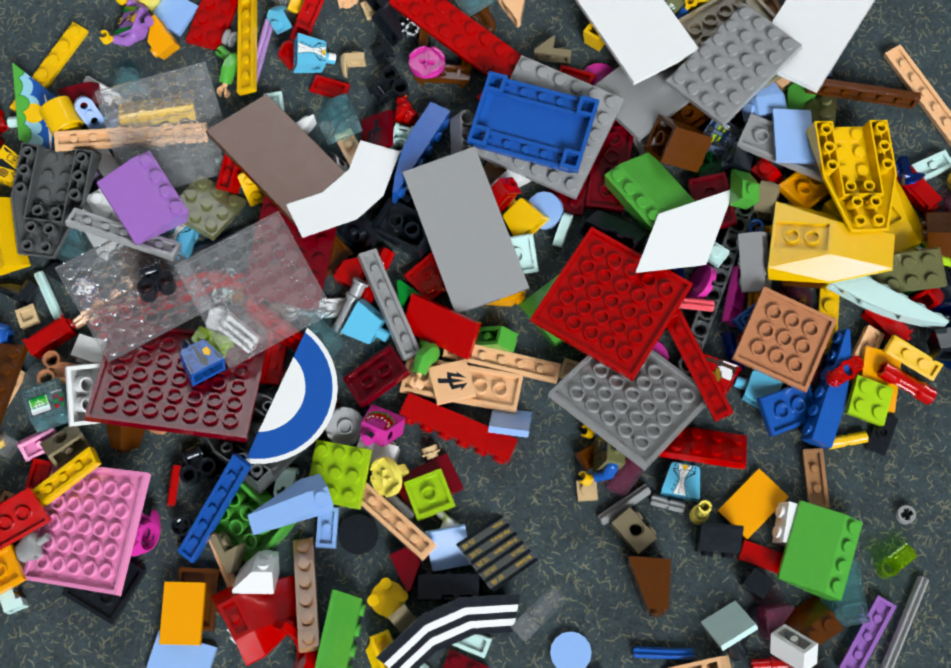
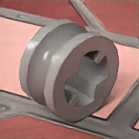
[222,29,238,48]
[896,505,916,524]

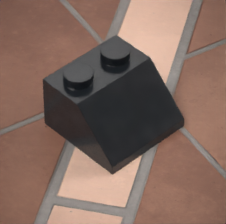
[695,522,744,559]

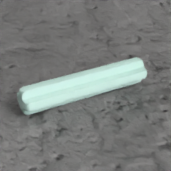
[34,271,64,320]

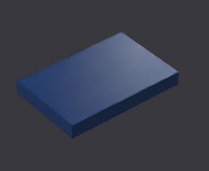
[756,386,814,437]

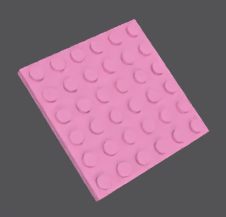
[24,463,151,596]

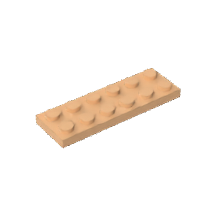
[400,357,523,413]

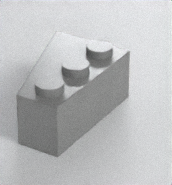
[736,231,772,293]

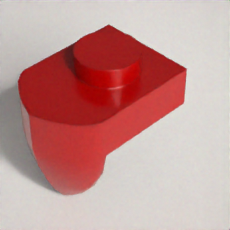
[277,40,294,70]

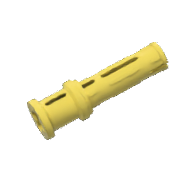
[689,500,712,525]

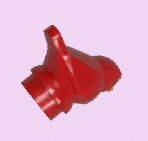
[393,95,419,128]

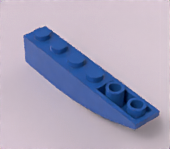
[392,102,450,204]
[801,329,851,449]

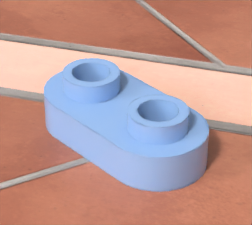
[74,96,105,129]

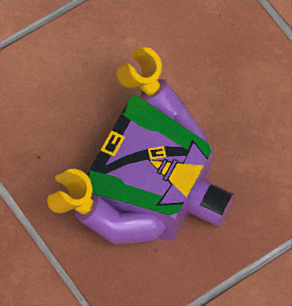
[99,0,154,47]

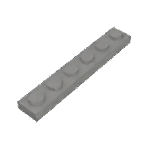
[65,207,181,261]
[357,248,420,361]

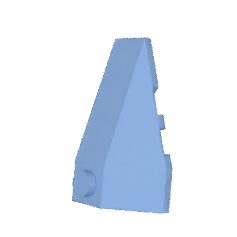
[741,82,787,123]
[247,474,334,535]

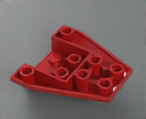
[210,575,297,667]

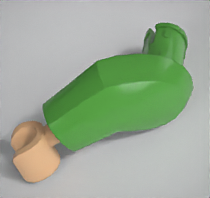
[215,45,237,99]
[409,339,440,390]

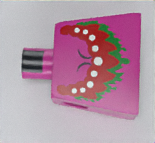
[360,404,406,447]

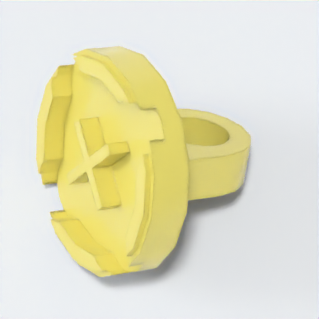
[370,457,409,497]

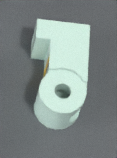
[0,585,29,614]

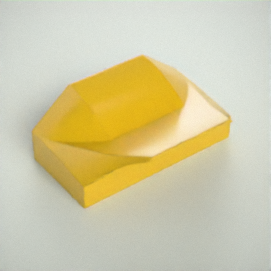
[366,629,394,668]

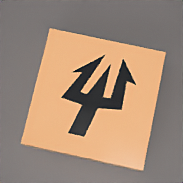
[428,359,476,406]

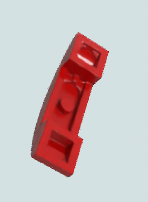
[289,0,324,41]

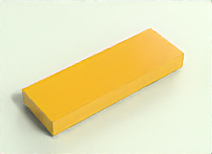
[882,335,944,381]

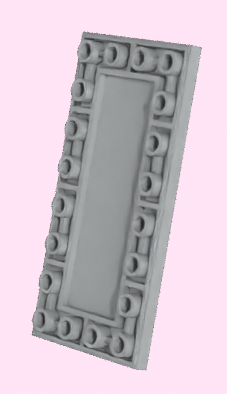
[594,7,698,142]
[403,146,529,313]

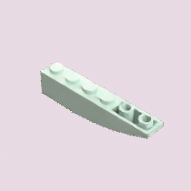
[826,275,949,329]

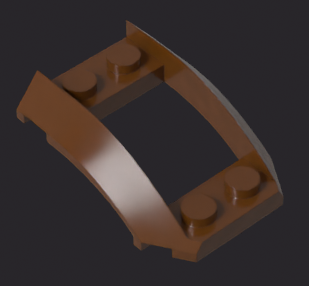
[414,14,471,89]

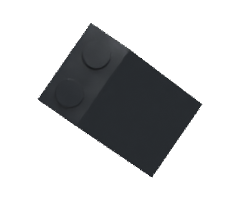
[371,197,430,261]

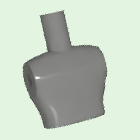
[15,532,51,563]

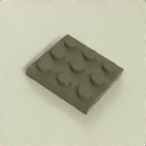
[179,174,247,241]

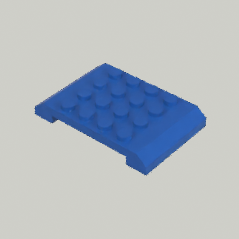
[467,71,600,173]

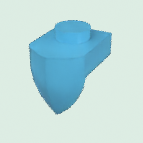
[267,5,292,35]

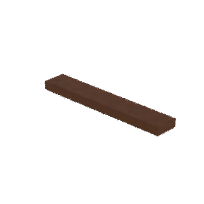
[805,78,921,109]

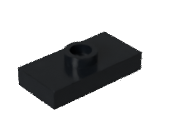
[865,414,898,456]

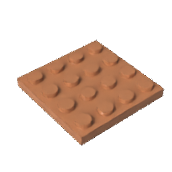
[732,286,837,393]

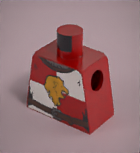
[704,354,741,395]

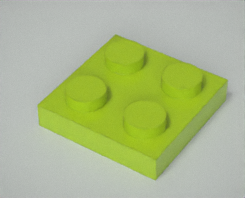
[845,375,894,427]
[404,468,456,521]

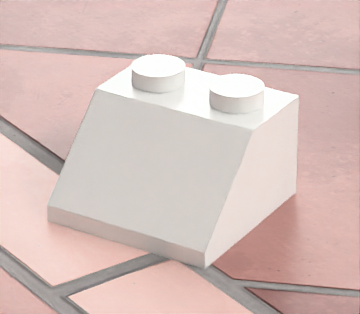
[232,550,280,594]

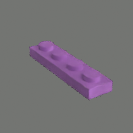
[838,595,897,668]

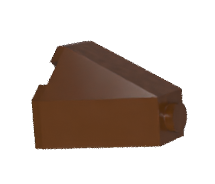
[106,424,146,453]

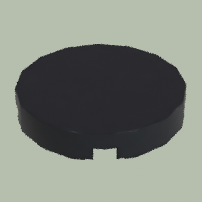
[338,514,379,555]

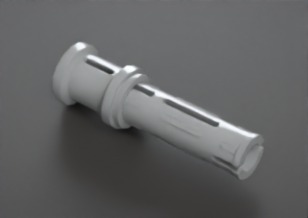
[331,277,369,335]

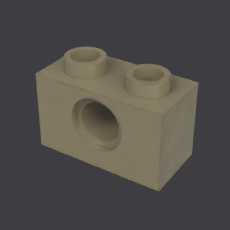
[40,425,91,469]
[611,507,657,556]

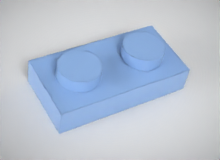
[315,508,339,549]

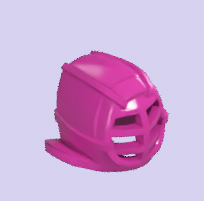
[131,509,161,557]

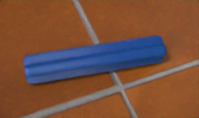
[633,646,695,660]

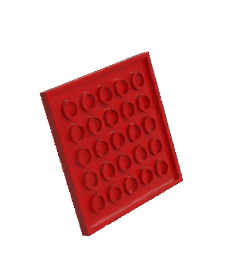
[530,226,693,381]

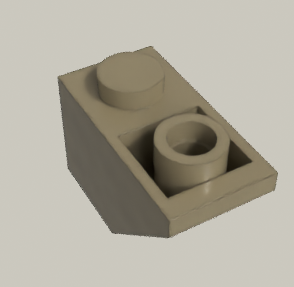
[754,180,780,222]

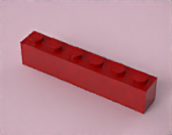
[399,393,518,465]

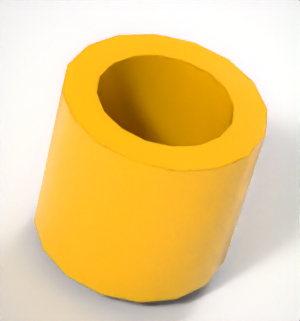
[39,96,84,137]

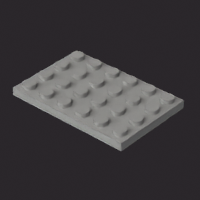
[666,3,802,127]

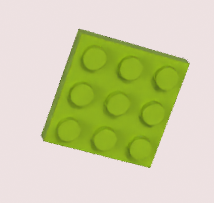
[309,440,372,510]

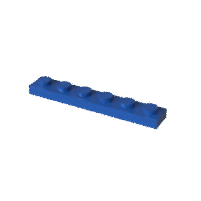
[177,453,252,563]

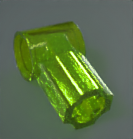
[876,543,917,579]

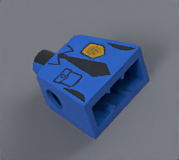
[180,338,226,386]

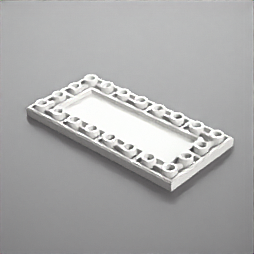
[575,0,699,85]
[772,0,875,93]

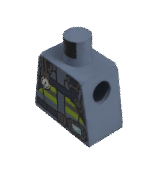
[704,120,740,157]

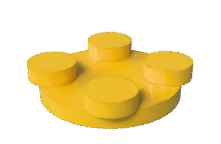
[367,578,408,619]

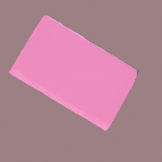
[16,425,57,462]

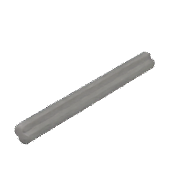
[880,576,929,668]

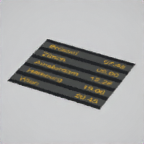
[456,515,538,592]

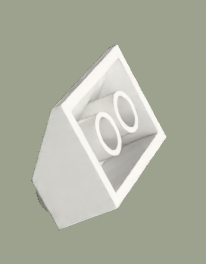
[82,189,123,259]
[65,363,101,427]

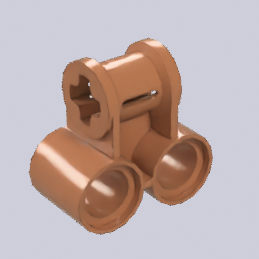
[37,351,76,391]

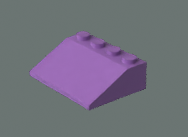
[97,150,189,246]

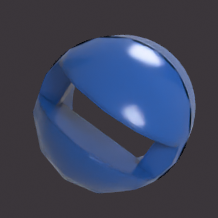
[748,219,764,232]

